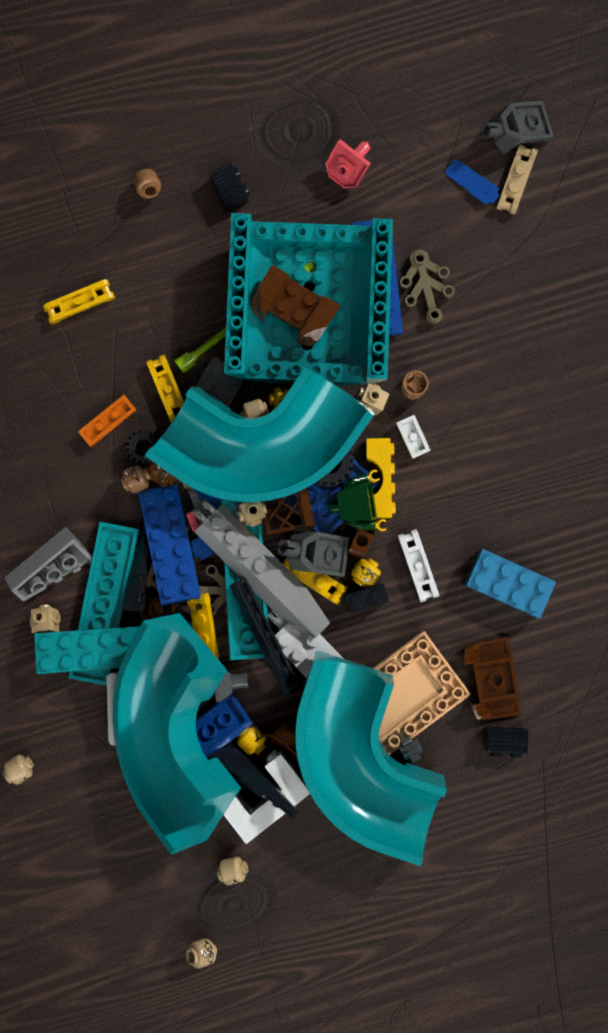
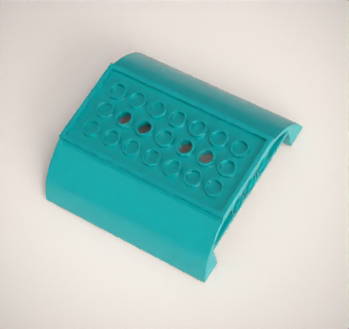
[224,213,393,386]

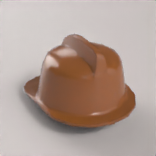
[266,723,299,765]

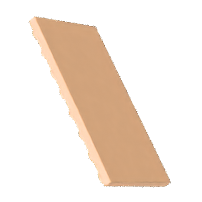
[373,630,471,755]

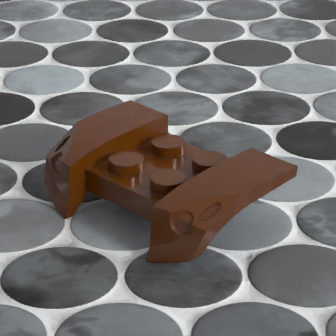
[251,265,341,346]
[464,637,521,721]

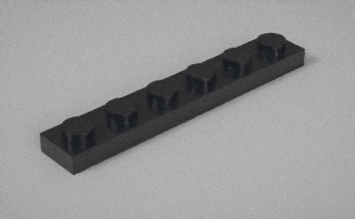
[229,578,300,695]

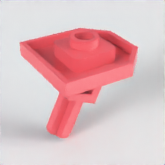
[325,140,371,189]

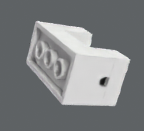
[224,749,310,844]

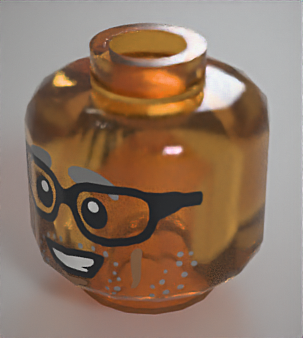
[148,462,178,488]

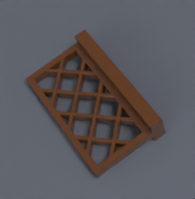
[261,487,315,535]

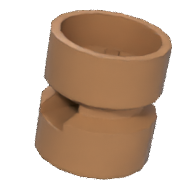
[401,370,429,400]

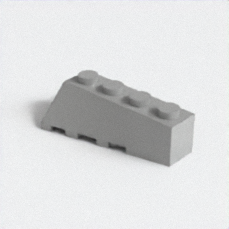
[4,527,93,601]

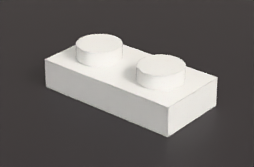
[396,415,431,459]

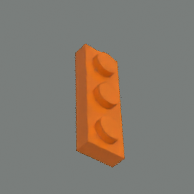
[78,395,137,448]

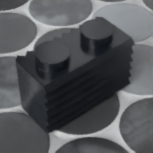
[209,162,250,212]
[345,583,389,613]
[485,726,529,758]

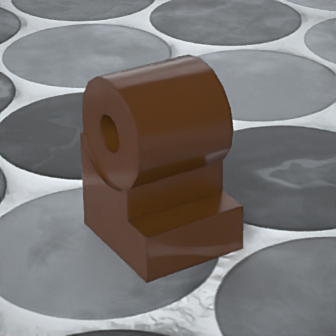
[348,530,375,559]

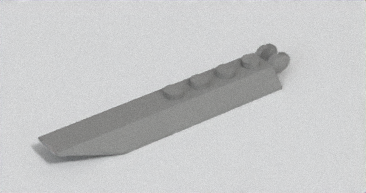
[192,499,330,637]

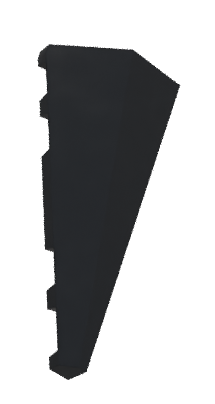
[122,516,150,611]
[207,743,299,819]

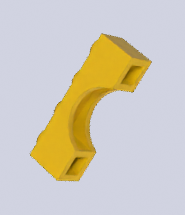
[366,438,396,519]

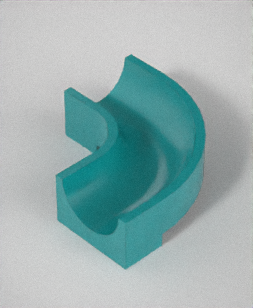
[145,366,376,502]
[113,613,241,855]
[296,650,447,866]

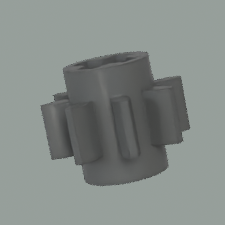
[399,736,423,763]

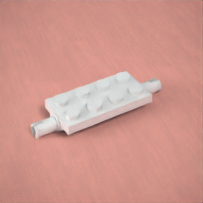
[268,610,344,678]

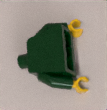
[328,470,387,531]

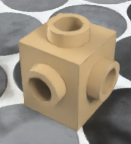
[356,384,389,415]
[236,501,267,527]
[30,605,60,634]

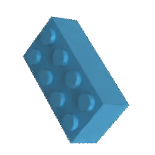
[464,549,556,618]

